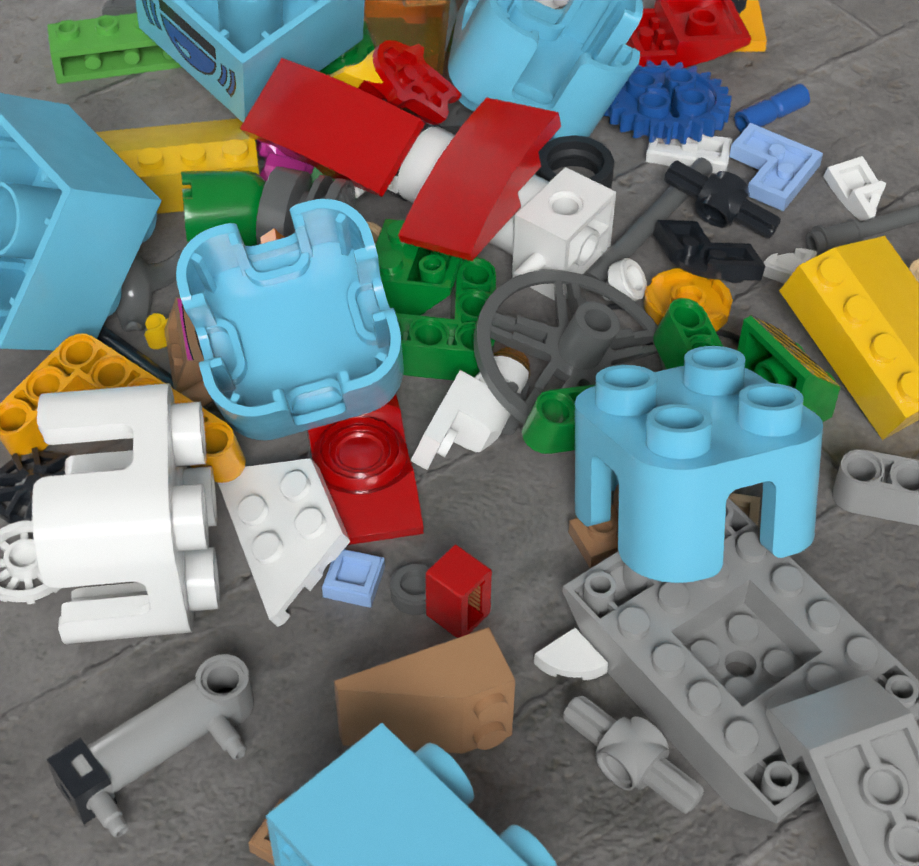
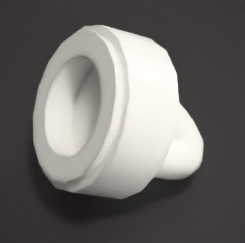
[602,258,647,301]

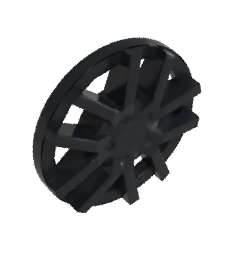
[0,447,68,524]

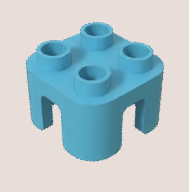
[448,0,643,142]
[176,199,404,440]
[575,346,823,583]

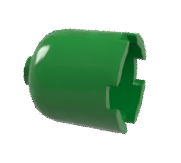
[181,171,266,246]

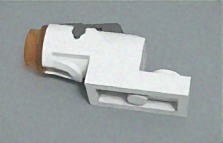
[411,347,531,470]

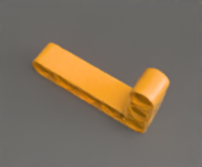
[0,333,246,483]

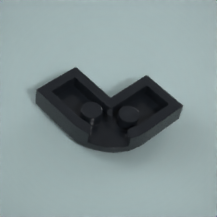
[654,220,766,283]

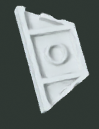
[218,458,350,627]

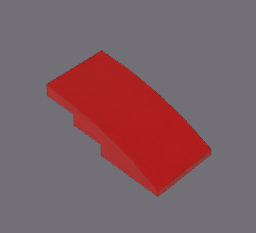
[625,0,752,68]
[239,58,425,197]
[398,97,562,261]

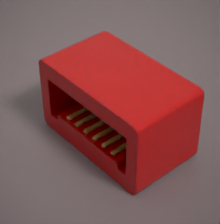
[426,544,492,638]

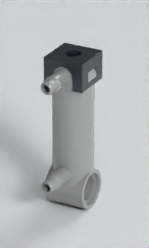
[46,654,254,837]

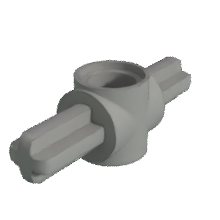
[563,696,704,813]

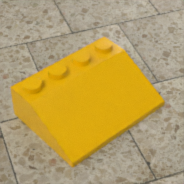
[95,118,259,214]
[779,236,919,440]

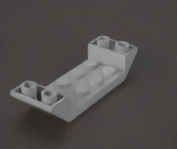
[765,675,919,866]

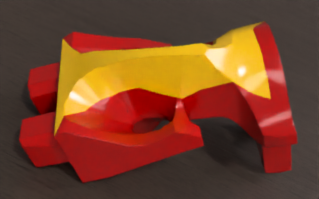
[328,40,462,124]

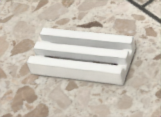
[646,134,733,173]

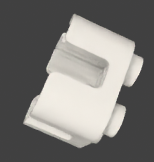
[32,383,220,644]

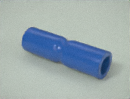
[734,84,810,133]

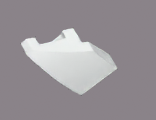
[823,156,886,221]

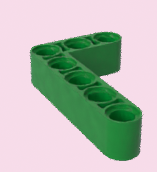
[395,257,496,381]
[522,298,723,454]

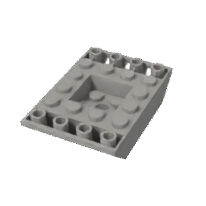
[562,498,919,823]

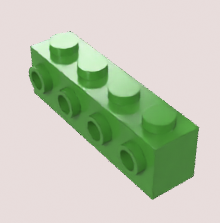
[47,13,183,84]

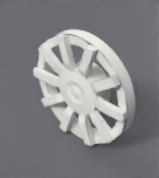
[0,520,61,604]

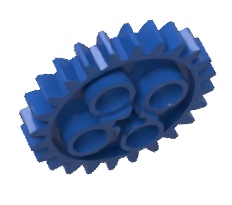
[604,60,732,145]

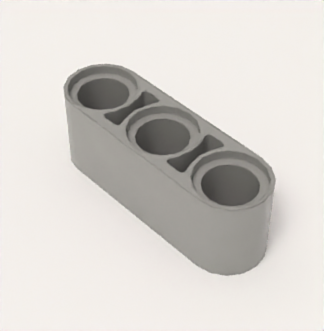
[832,449,919,526]

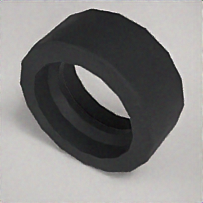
[535,135,615,189]

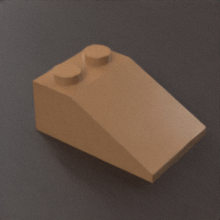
[334,627,515,754]

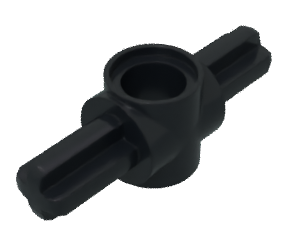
[664,161,781,239]

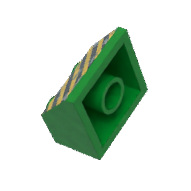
[737,315,841,422]

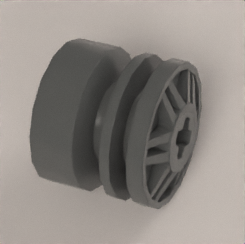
[256,166,356,245]

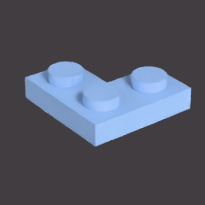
[729,123,823,211]

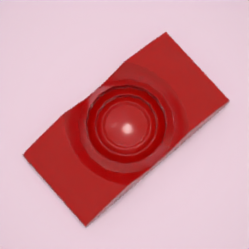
[307,394,424,545]

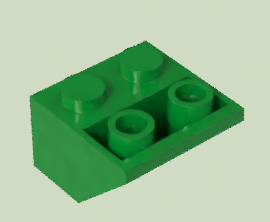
[375,219,462,315]

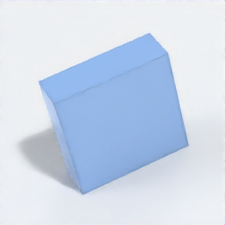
[322,549,385,608]

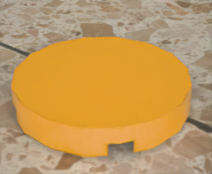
[643,268,733,331]

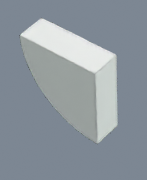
[763,248,817,284]
[534,628,608,681]

